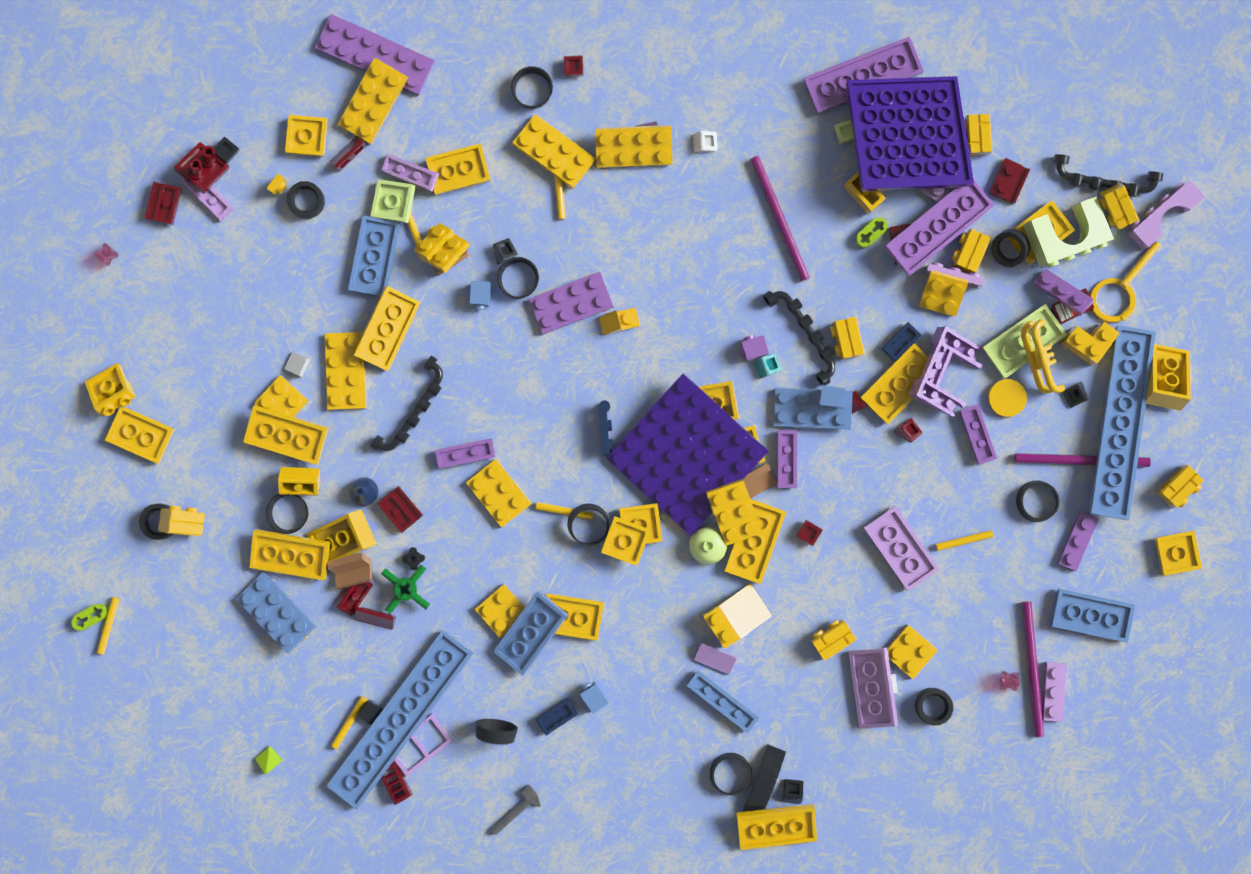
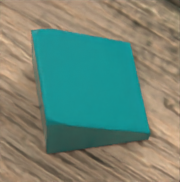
[754,353,782,378]

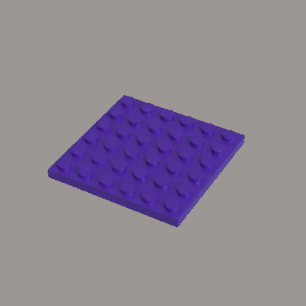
[846,76,974,192]
[606,373,769,536]

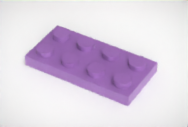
[529,272,614,335]

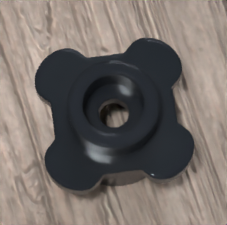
[402,547,425,570]

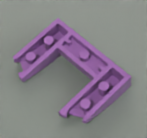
[908,326,982,417]

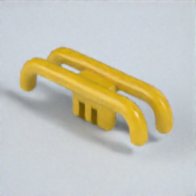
[1021,319,1065,394]

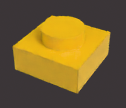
[267,173,288,196]

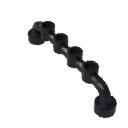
[1053,154,1164,197]
[762,291,835,386]
[369,355,443,451]

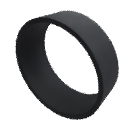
[511,66,553,109]
[497,257,539,299]
[1016,480,1060,522]
[266,494,309,534]
[567,503,609,546]
[476,719,518,745]
[710,752,752,795]

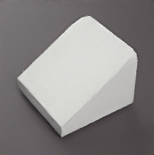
[693,131,717,153]
[284,352,310,377]

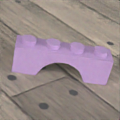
[1127,180,1205,250]

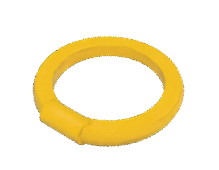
[1090,278,1136,323]

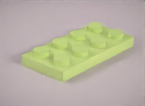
[982,304,1067,379]

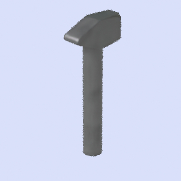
[491,784,541,835]

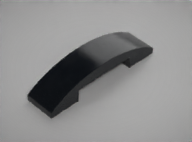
[742,744,786,812]

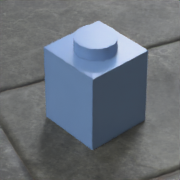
[470,281,492,310]
[816,385,845,409]
[580,682,609,714]

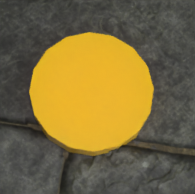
[988,379,1027,417]

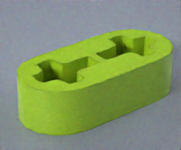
[855,217,888,248]
[71,603,108,631]

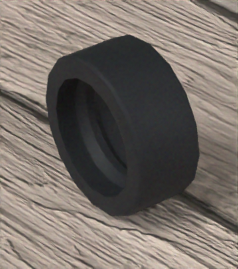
[287,181,325,219]
[991,229,1030,267]
[139,503,173,540]
[915,688,954,726]

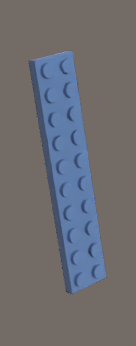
[1089,325,1156,521]
[327,630,474,810]

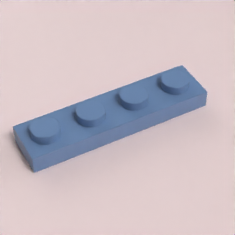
[686,670,759,733]

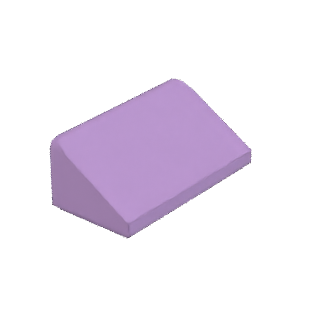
[694,642,737,674]

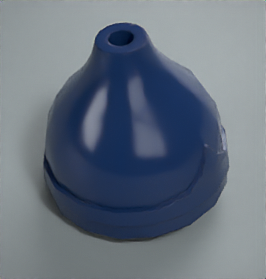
[349,477,379,506]

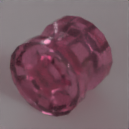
[94,242,119,266]
[999,671,1019,691]

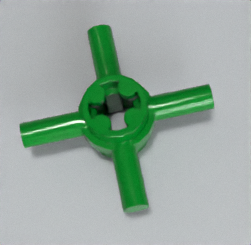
[381,564,431,614]

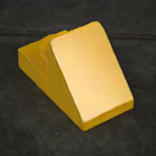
[599,307,640,336]

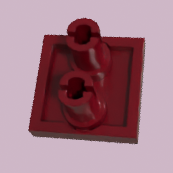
[174,142,230,194]

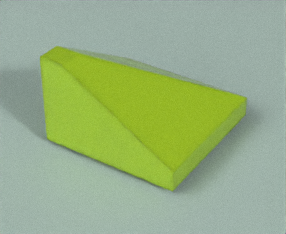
[255,746,283,775]

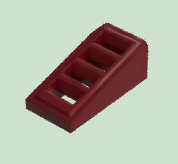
[381,761,413,805]

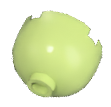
[689,527,727,565]

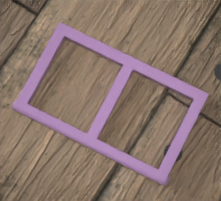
[394,713,453,776]

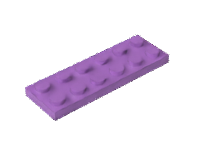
[315,14,435,96]
[803,36,924,114]
[884,180,994,276]

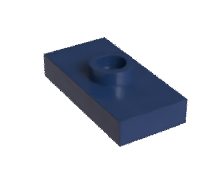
[881,322,922,363]
[535,698,578,736]

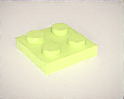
[370,179,416,223]

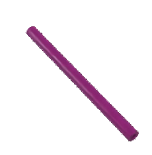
[750,156,810,282]
[1014,453,1151,467]
[1022,601,1044,737]

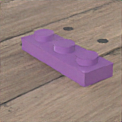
[1034,269,1093,316]
[959,404,997,465]
[777,430,797,488]
[435,438,496,469]
[1057,511,1099,571]

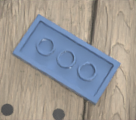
[348,215,401,296]
[774,388,853,430]
[236,572,317,654]
[1050,589,1135,643]
[493,591,568,676]

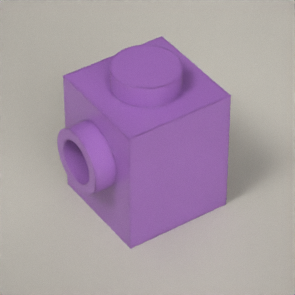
[738,335,769,362]

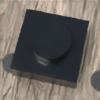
[214,136,240,164]

